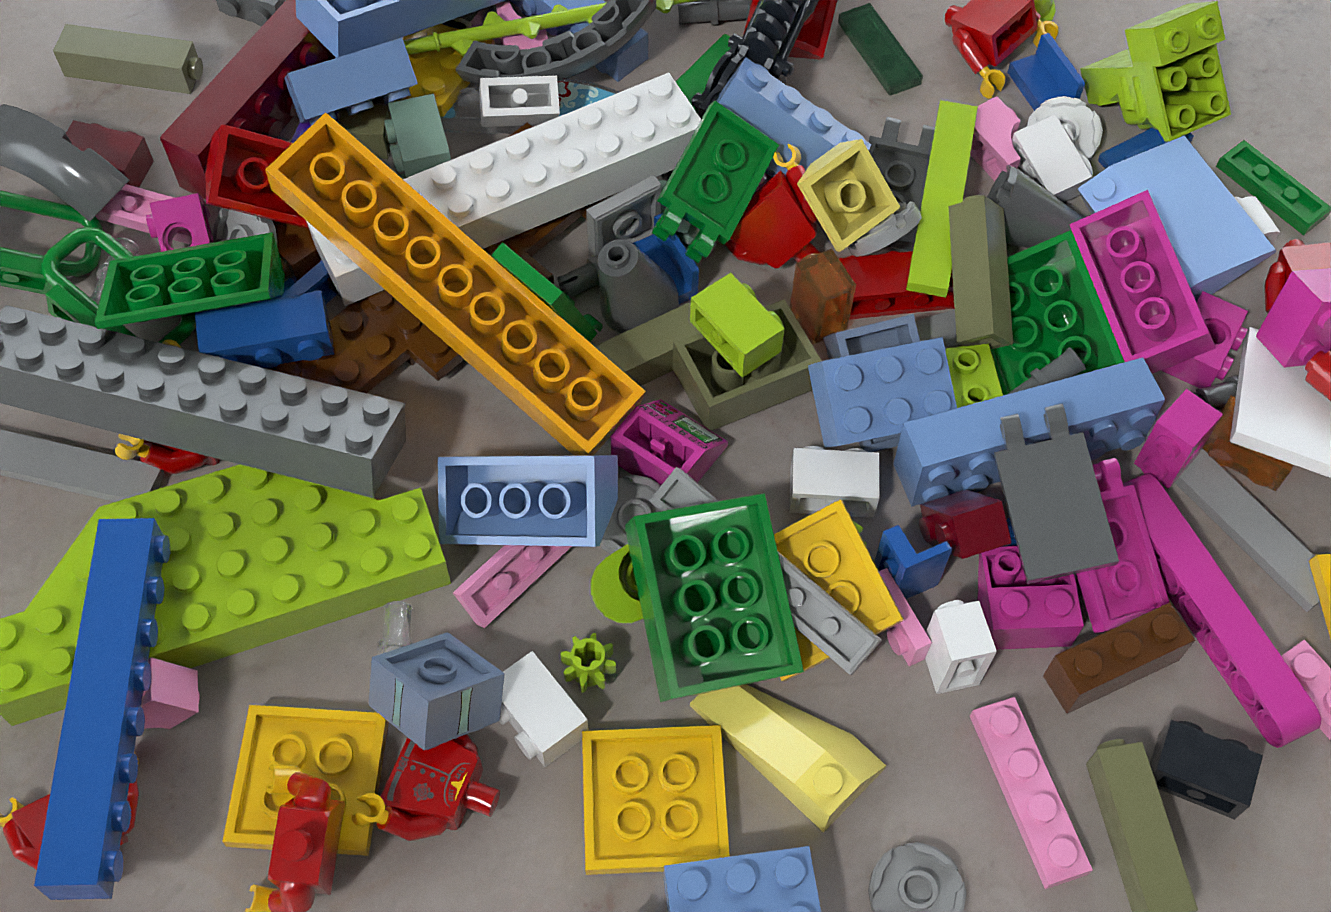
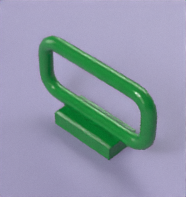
[0,190,103,295]
[41,227,196,345]

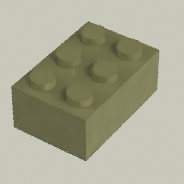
[672,299,822,431]

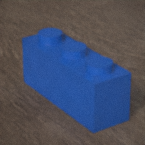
[195,290,335,368]

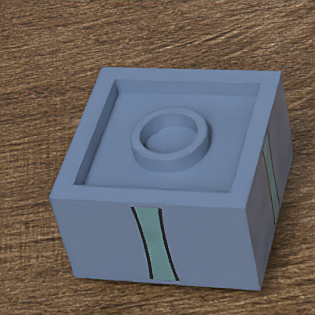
[368,632,505,750]

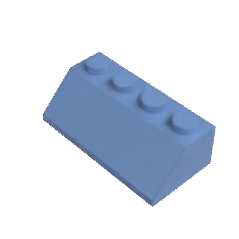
[717,57,872,178]
[438,455,618,547]

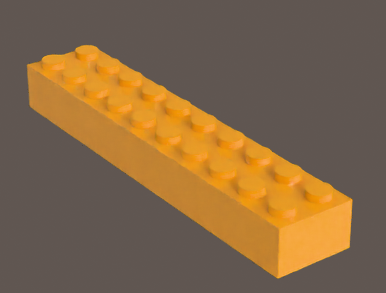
[265,112,646,455]

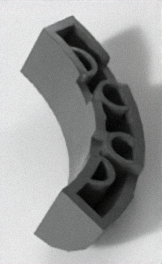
[456,0,656,85]
[0,104,129,222]

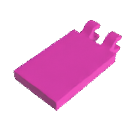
[1076,458,1169,633]

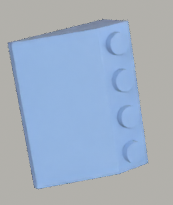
[1077,136,1276,302]

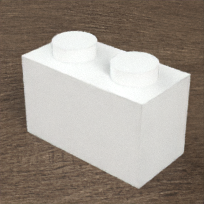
[479,76,560,127]
[1012,114,1093,203]
[789,446,879,518]
[925,600,997,694]
[499,651,589,767]

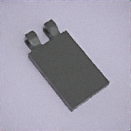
[868,117,935,251]
[994,403,1119,584]

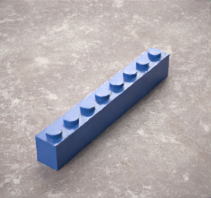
[34,518,170,900]

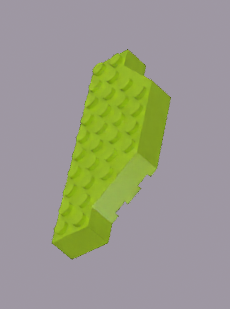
[0,464,451,726]

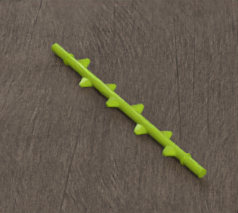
[403,0,697,57]

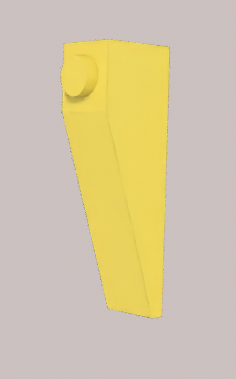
[690,684,886,833]

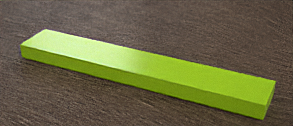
[906,100,978,298]

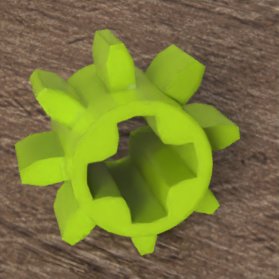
[560,633,617,693]

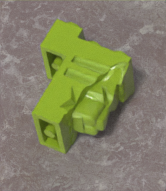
[1080,1,1231,142]

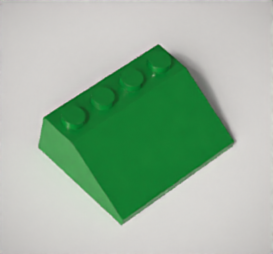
[990,230,1125,396]
[95,232,285,329]
[624,493,804,702]

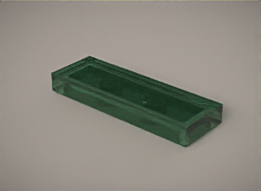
[838,3,923,96]

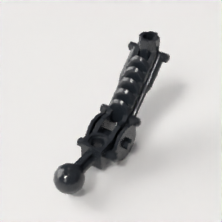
[661,0,819,181]

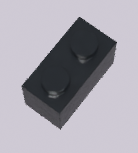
[1150,719,1263,820]

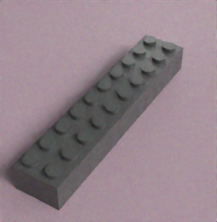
[0,305,406,498]

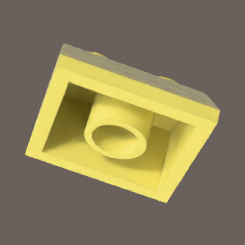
[797,139,900,252]

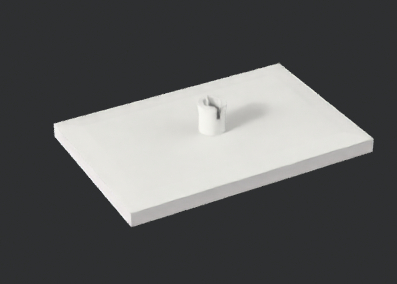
[1230,327,1331,478]

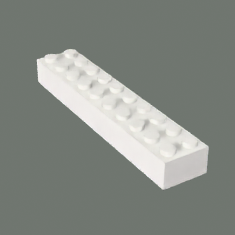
[306,73,701,306]

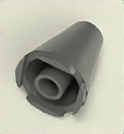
[987,165,1083,248]
[598,239,679,333]

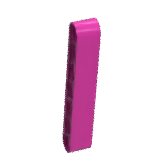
[1123,473,1321,748]

